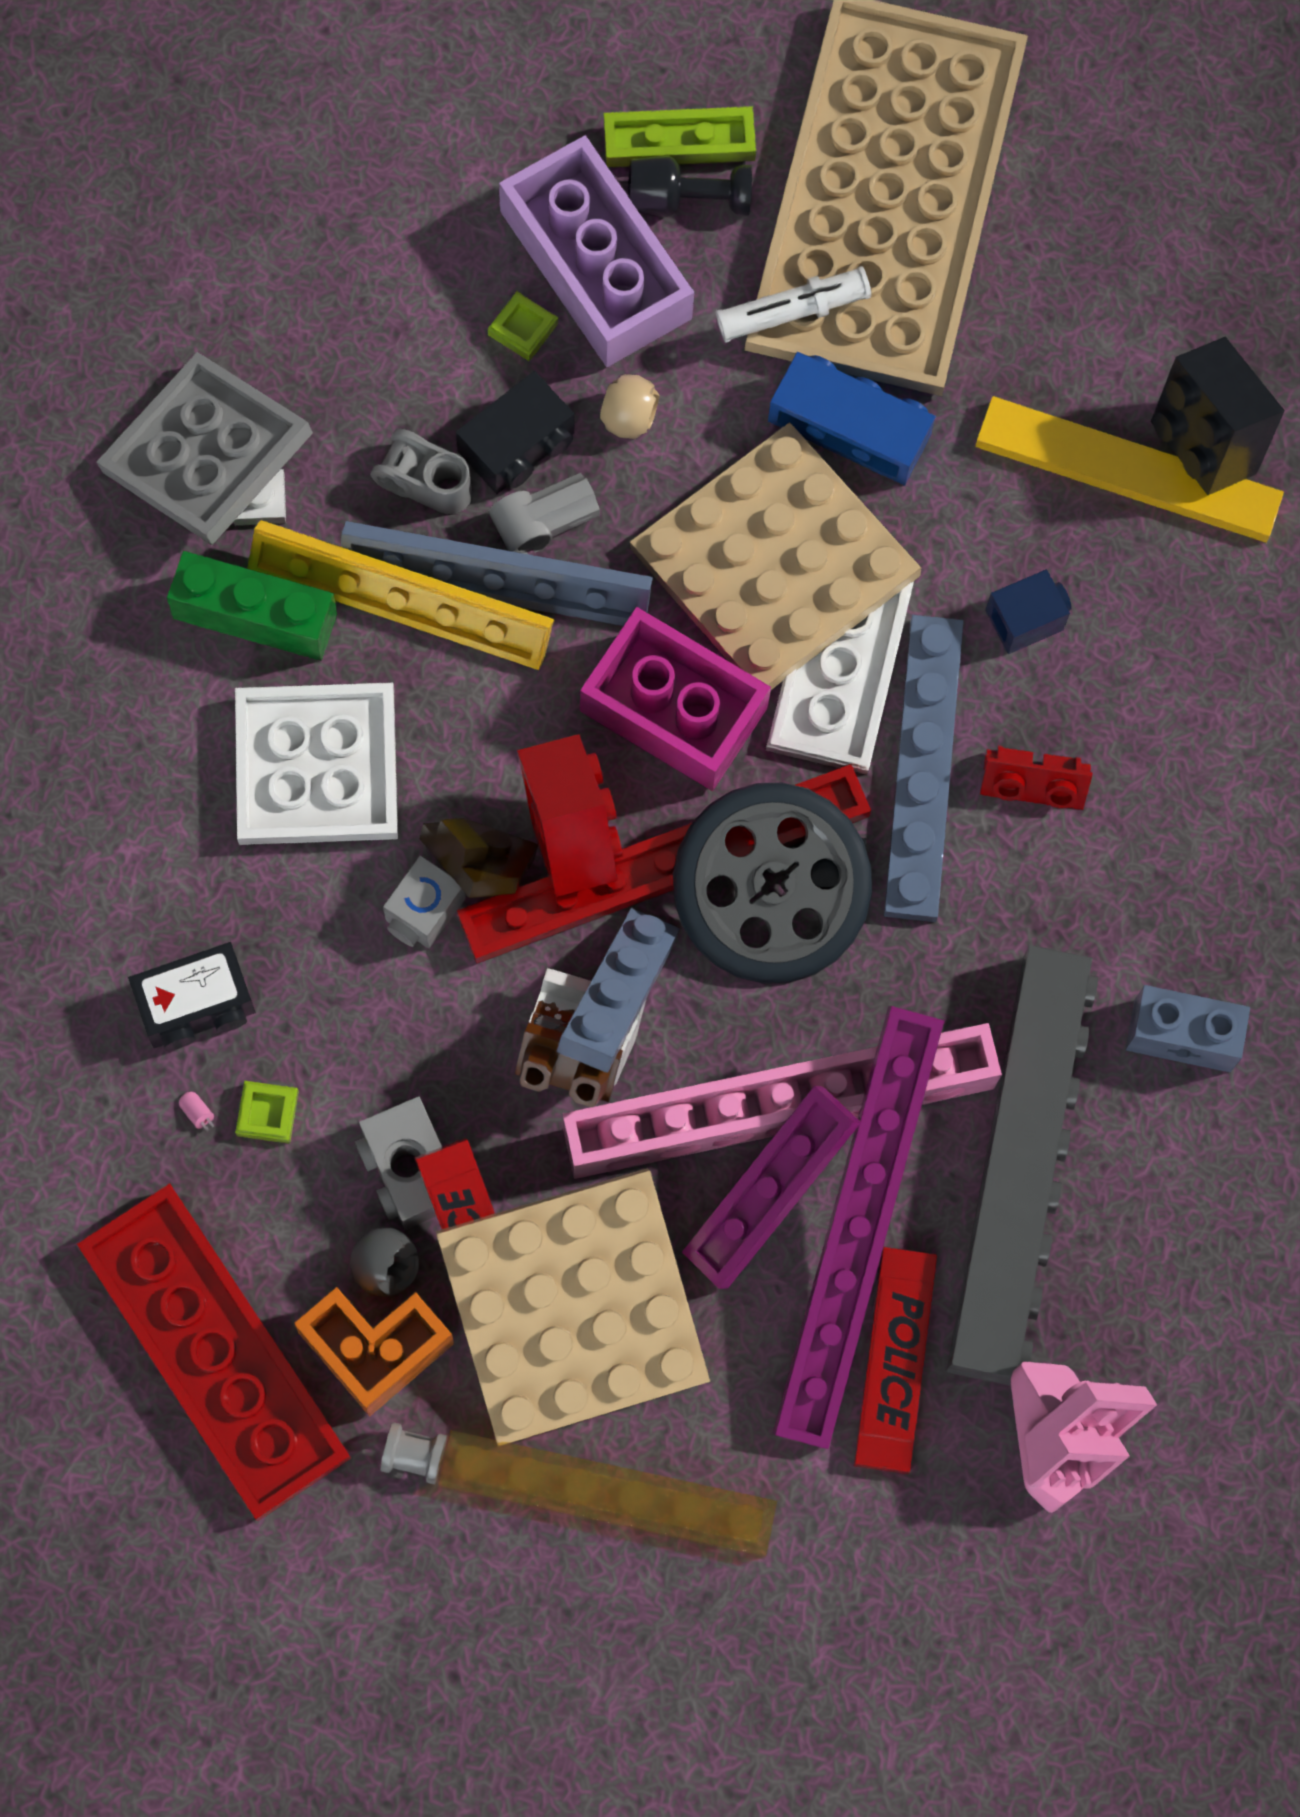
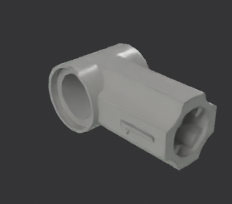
[489,473,600,554]

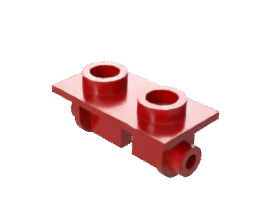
[980,745,1093,810]

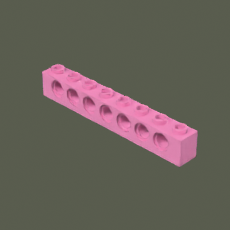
[563,1023,1002,1179]

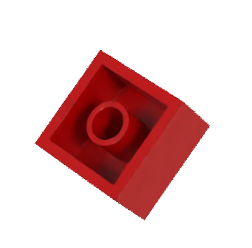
[517,734,623,897]

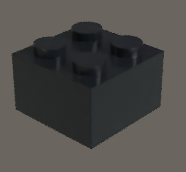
[1150,336,1285,495]

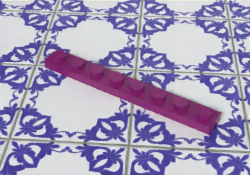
[773,1006,944,1449]

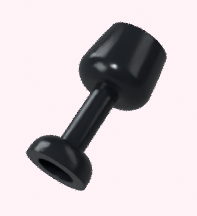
[628,156,752,217]

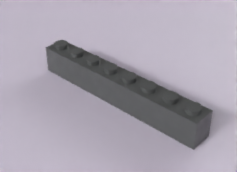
[946,945,1098,1386]

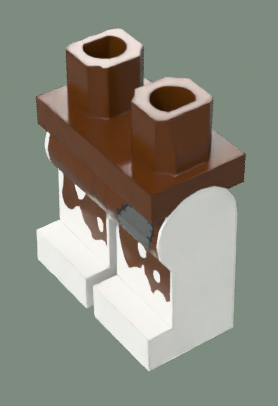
[515,968,646,1108]

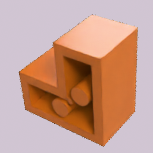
[294,1287,454,1417]

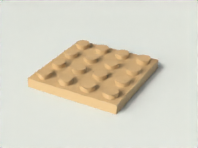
[630,422,921,690]
[436,1168,710,1446]

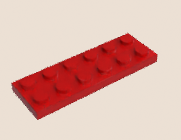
[77,1183,351,1522]

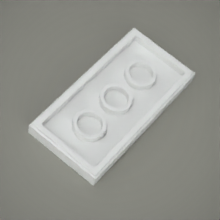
[766,581,914,775]

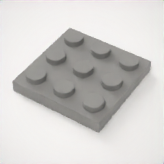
[97,352,313,545]

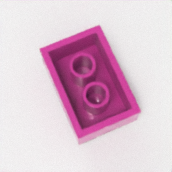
[580,607,771,791]

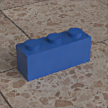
[768,351,936,486]

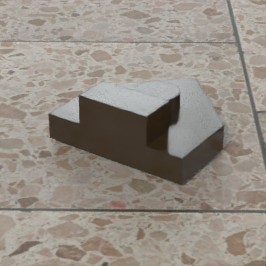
[419,818,538,898]

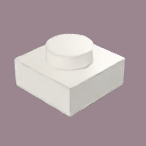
[234,469,286,526]

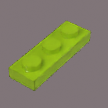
[603,106,756,167]

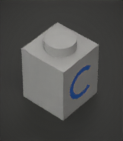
[383,856,466,949]

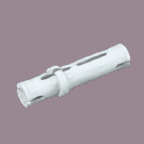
[716,266,871,343]

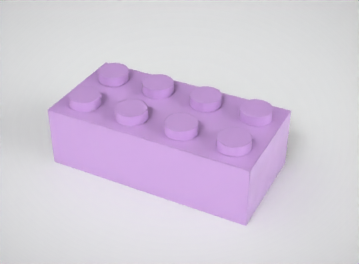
[499,135,694,368]

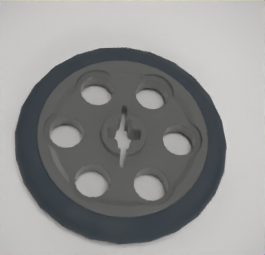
[673,782,872,984]

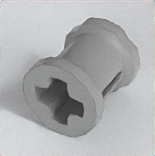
[381,1422,447,1484]

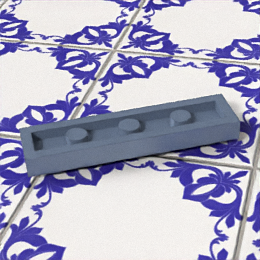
[557,908,680,1073]

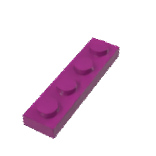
[682,1086,861,1289]

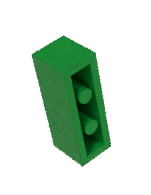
[167,551,337,661]

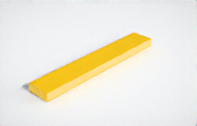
[975,396,1284,543]
[247,520,554,670]

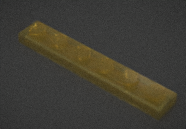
[438,1430,777,1558]

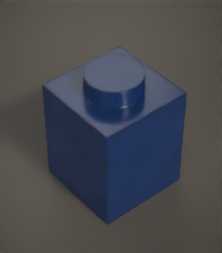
[985,569,1071,654]

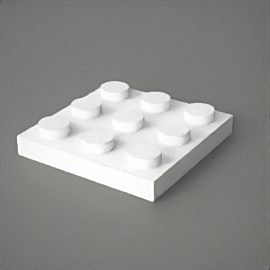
[235,683,398,845]

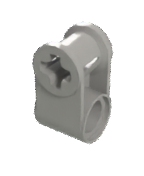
[370,428,473,514]

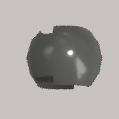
[349,1228,420,1297]

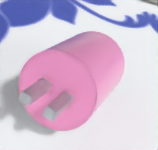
[179,1092,214,1131]

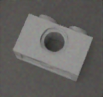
[355,1096,442,1230]

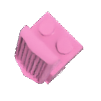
[1011,1362,1157,1513]

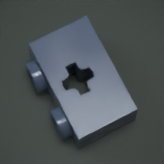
[1125,985,1250,1072]

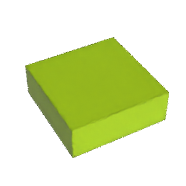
[488,291,558,362]
[235,1081,299,1144]

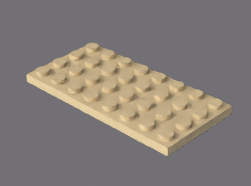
[745,0,1028,396]

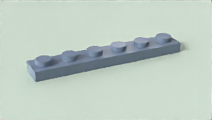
[341,521,653,626]
[883,615,964,922]

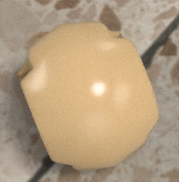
[600,374,659,439]

